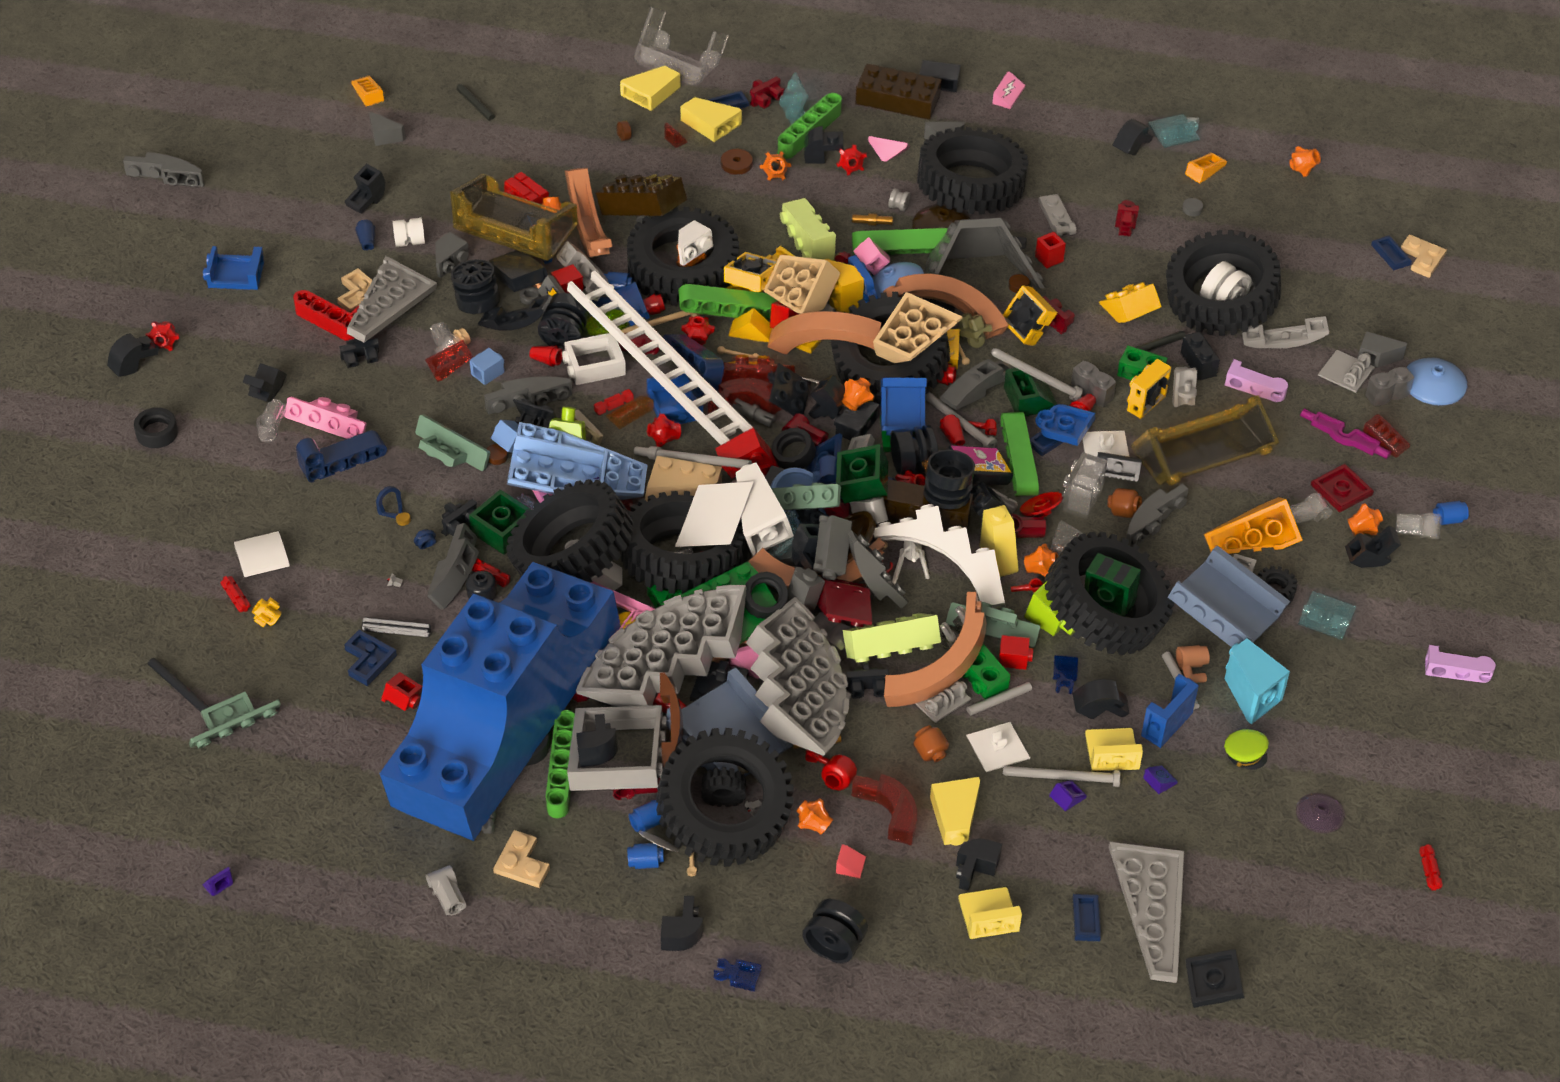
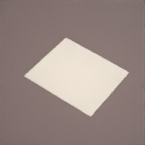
[675,482,753,547]

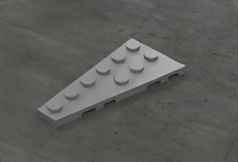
[347,256,437,342]
[1109,842,1184,983]

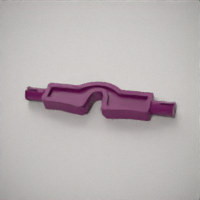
[1300,408,1391,460]

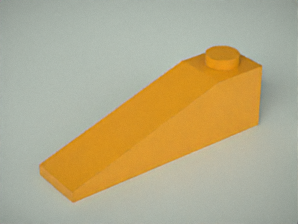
[1204,497,1302,554]

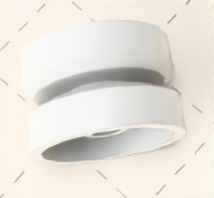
[1200,261,1251,301]

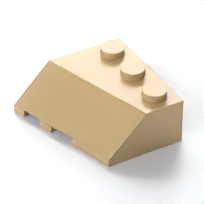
[763,255,840,314]
[873,292,963,363]
[645,456,722,502]

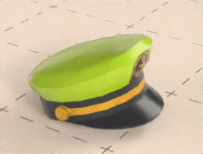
[1224,729,1269,770]

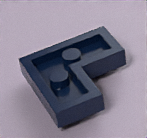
[344,630,397,686]

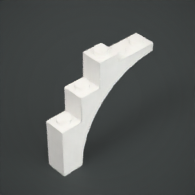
[874,504,1006,609]

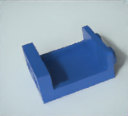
[203,246,264,290]
[647,373,703,424]
[881,378,927,435]
[1141,674,1199,748]

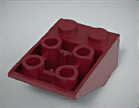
[817,576,872,627]

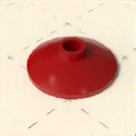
[1020,492,1063,517]

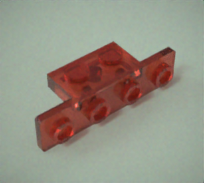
[721,354,795,386]

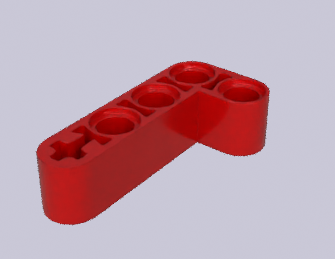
[293,290,359,341]

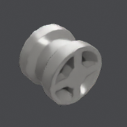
[888,188,911,212]

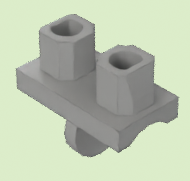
[1172,366,1197,407]

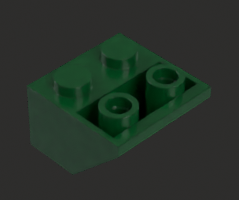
[1004,368,1057,416]

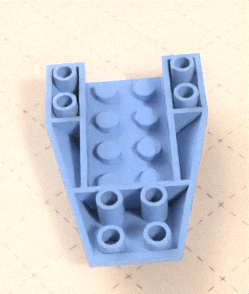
[507,422,647,500]

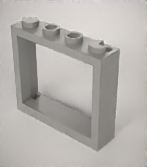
[567,705,668,791]

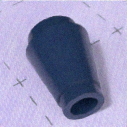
[355,220,376,251]

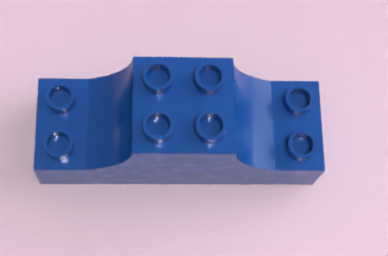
[379,562,621,841]

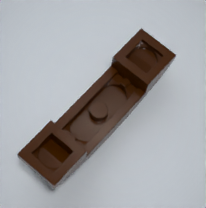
[660,672,683,768]

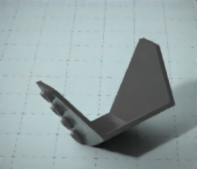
[924,218,1045,288]

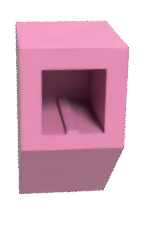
[854,237,890,275]

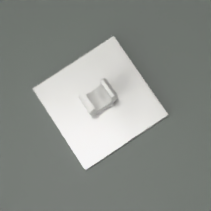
[1082,431,1129,465]
[966,722,1030,772]

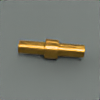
[852,213,893,226]

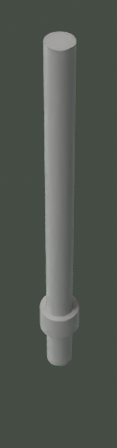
[634,446,752,468]

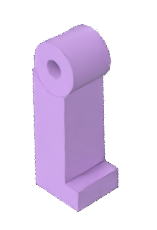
[1225,359,1288,402]
[1425,645,1496,683]

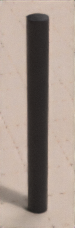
[148,658,209,712]

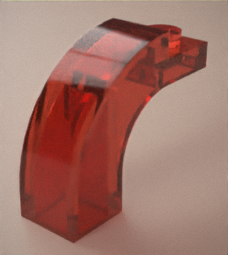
[708,378,782,414]
[852,774,917,845]

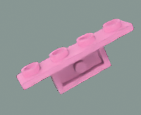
[285,397,366,439]

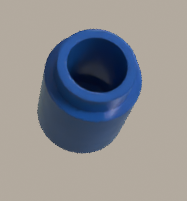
[604,272,634,292]
[1433,501,1469,525]
[629,800,661,832]
[627,843,664,869]

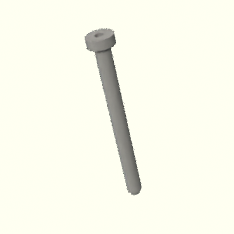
[991,348,1082,401]
[925,392,998,448]
[1003,766,1120,787]

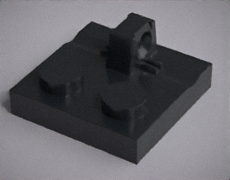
[690,660,749,702]
[1185,949,1245,1008]

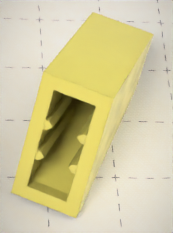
[621,66,680,111]
[681,97,742,142]
[980,505,1019,577]
[930,777,980,845]

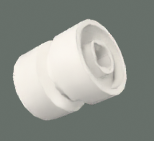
[392,218,425,247]

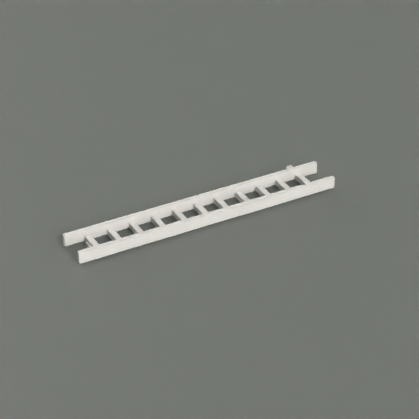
[567,271,753,445]

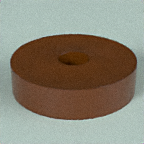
[721,149,753,175]

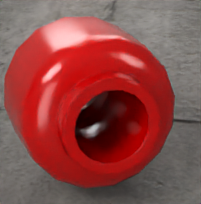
[821,754,857,791]

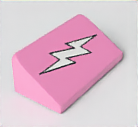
[992,72,1025,109]

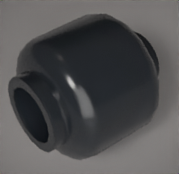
[466,571,497,601]

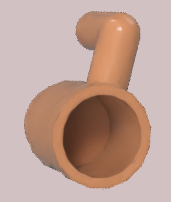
[1176,645,1210,683]

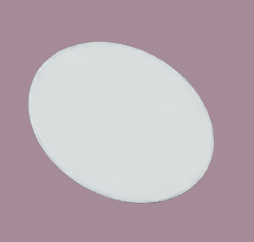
[639,831,679,852]

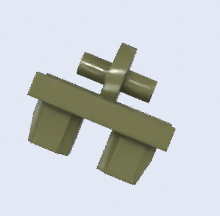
[956,313,993,348]

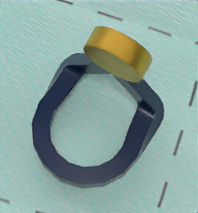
[376,486,411,526]

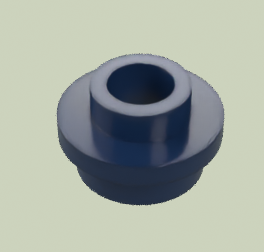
[414,529,436,550]

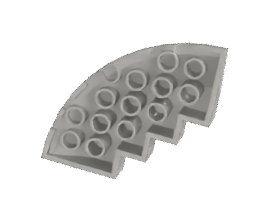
[576,585,747,707]
[746,597,849,756]

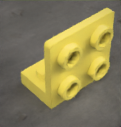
[1085,728,1143,771]
[958,887,1022,939]

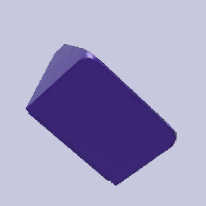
[1143,766,1178,794]
[1049,781,1087,811]
[203,867,233,896]

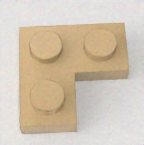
[1401,235,1447,278]
[337,269,372,313]
[493,830,550,888]

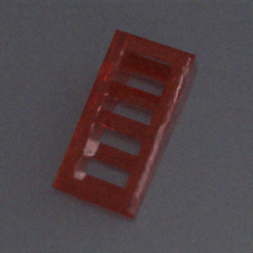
[425,340,473,382]
[1363,414,1410,458]

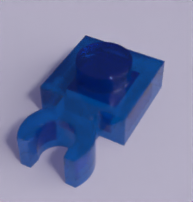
[1053,655,1078,694]
[714,959,762,992]

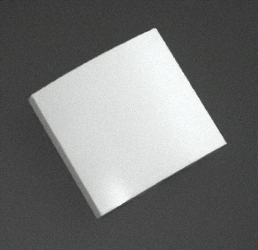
[234,531,289,577]

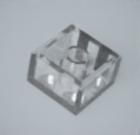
[1062,452,1107,519]

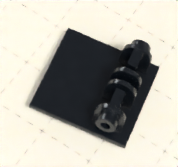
[767,363,811,416]
[513,399,557,428]

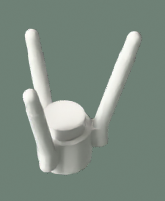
[892,541,930,584]

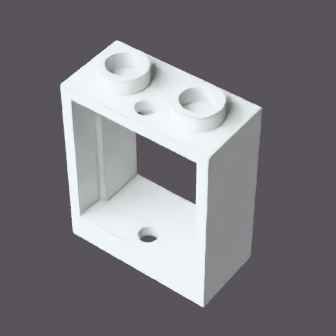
[562,333,626,385]

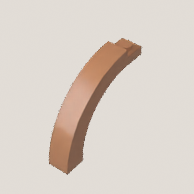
[565,167,612,257]
[883,274,1008,339]
[768,311,882,354]
[748,538,885,589]
[884,592,987,707]

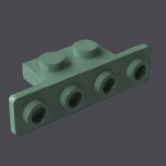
[415,414,490,471]
[771,483,841,511]
[946,602,1040,648]
[189,691,281,749]

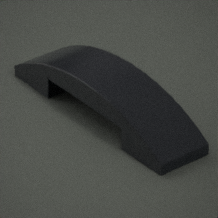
[478,295,552,330]

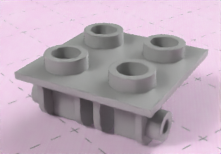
[1318,350,1375,393]
[915,681,971,723]

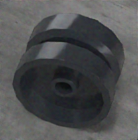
[802,899,868,963]

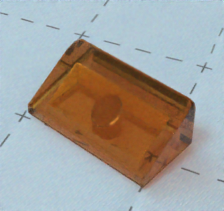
[606,396,654,429]

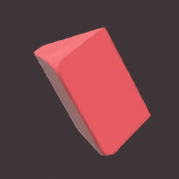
[836,844,866,878]

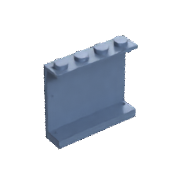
[1168,546,1290,647]
[666,667,793,776]

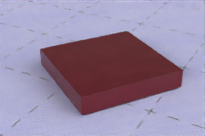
[1311,464,1374,513]

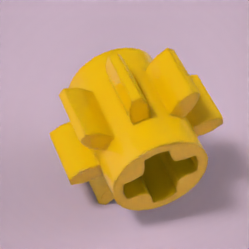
[252,597,281,627]

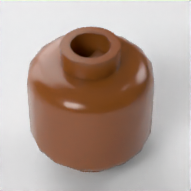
[1107,488,1142,518]
[914,725,949,763]

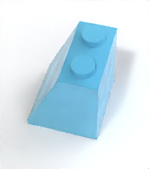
[1225,638,1290,725]

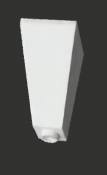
[736,462,794,556]

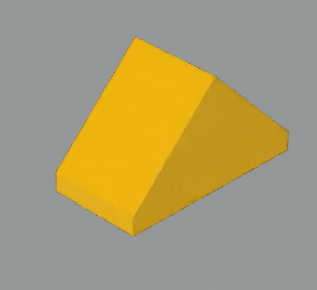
[729,308,773,343]

